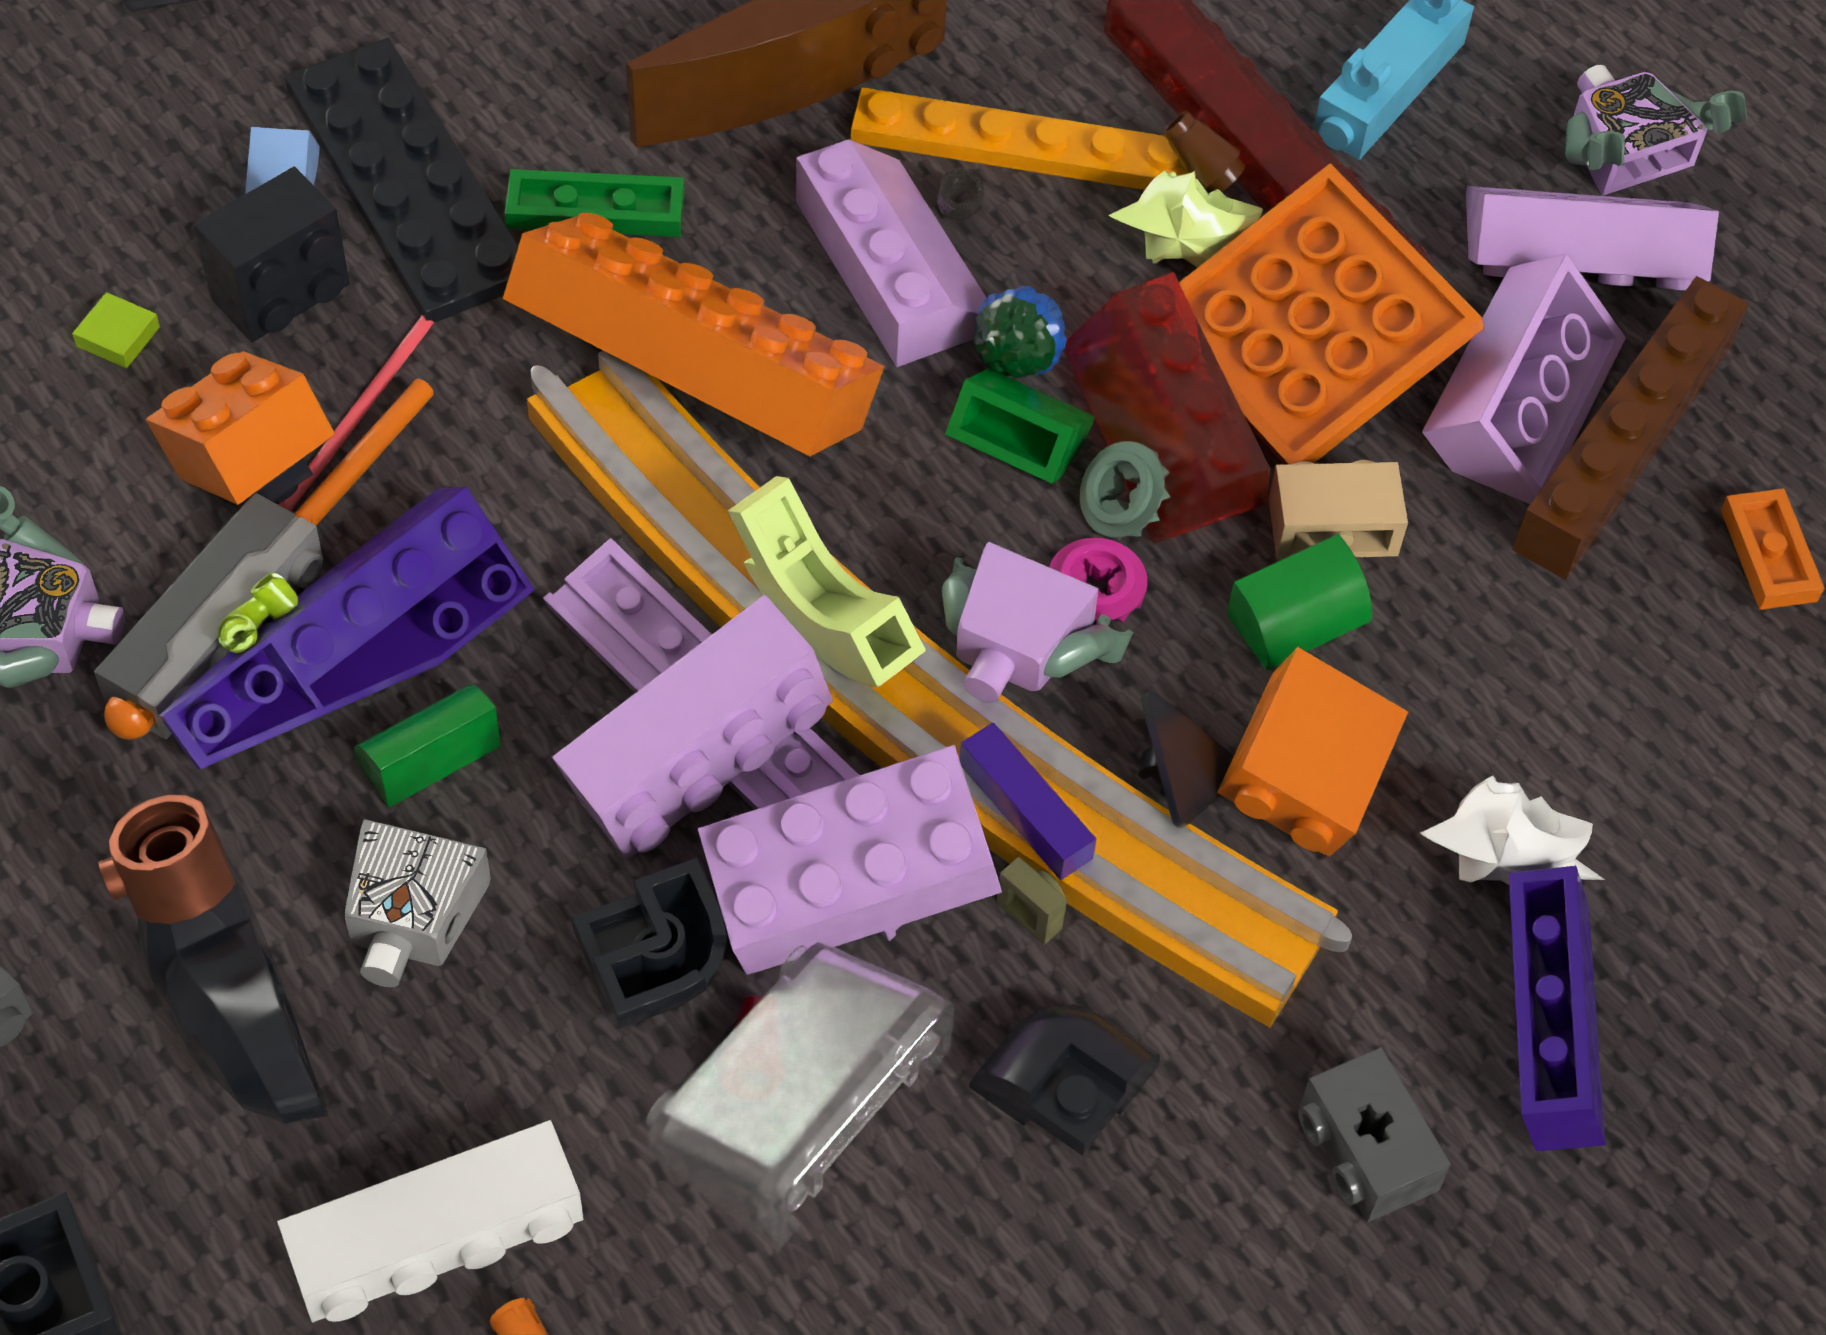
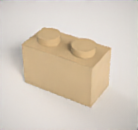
[1268,460,1408,559]

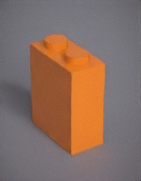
[1217,647,1408,856]

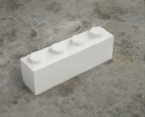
[277,1120,583,1323]

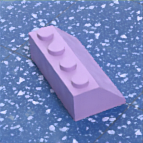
[796,139,986,367]
[1466,186,1719,290]
[1422,254,1626,504]

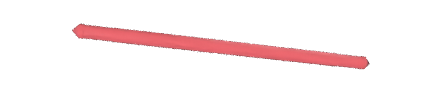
[278,315,434,512]

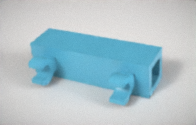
[1312,0,1474,160]

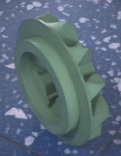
[1080,441,1170,540]

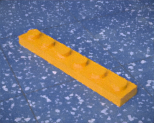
[851,87,1188,190]

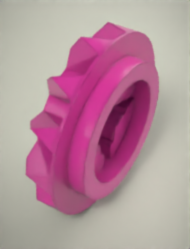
[1049,538,1147,624]

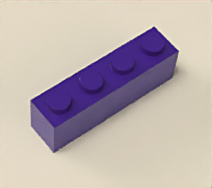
[1509,865,1606,1151]

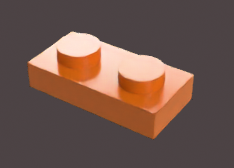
[1721,488,1825,610]

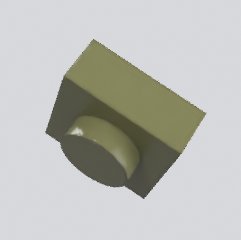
[996,856,1067,945]

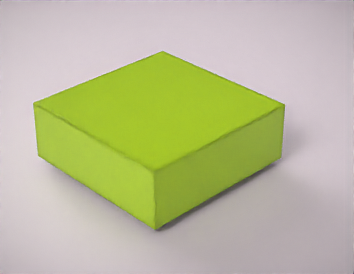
[72,292,160,369]

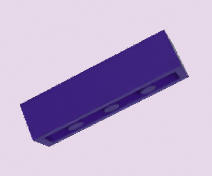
[959,722,1097,881]

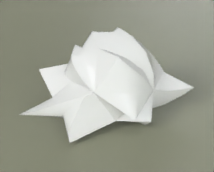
[1420,776,1605,885]

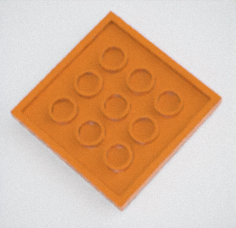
[1146,163,1484,465]

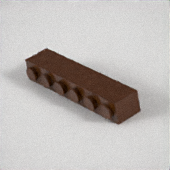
[1512,275,1749,580]

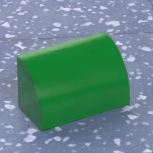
[945,369,1095,484]
[1227,534,1372,671]
[354,684,501,808]

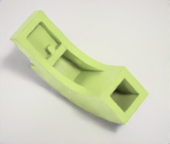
[728,476,926,687]

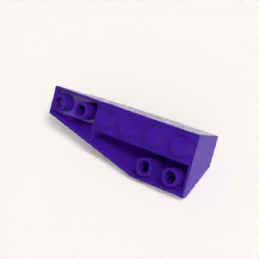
[159,487,535,769]

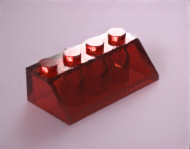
[1063,272,1270,543]

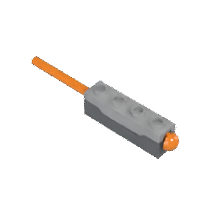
[94,378,434,740]

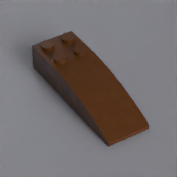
[626,0,947,147]

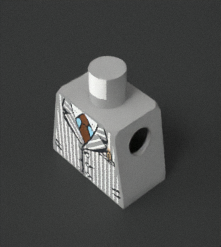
[345,819,491,987]

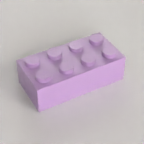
[552,594,833,860]
[698,745,1002,975]

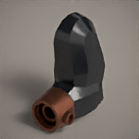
[98,795,329,1124]

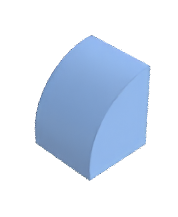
[245,127,320,194]

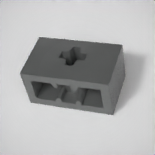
[1298,1047,1451,1223]

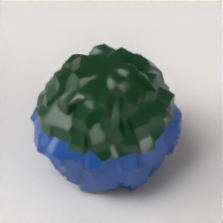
[973,285,1067,378]

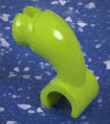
[217,573,298,654]

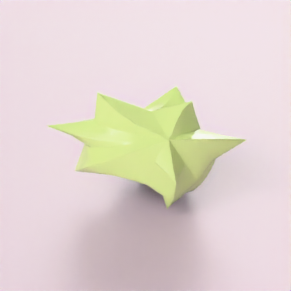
[1108,170,1263,267]

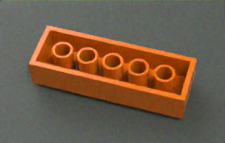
[503,213,885,456]

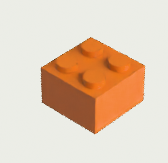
[145,351,335,505]

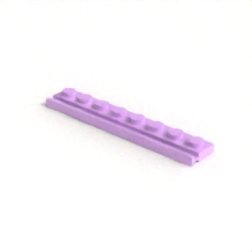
[543,538,901,941]

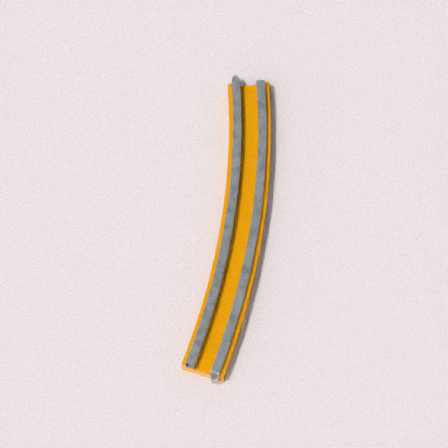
[527,351,1352,1028]

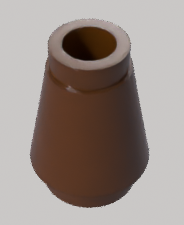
[1162,110,1246,193]

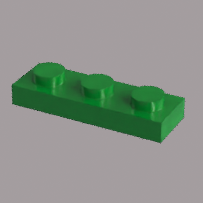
[505,169,685,237]

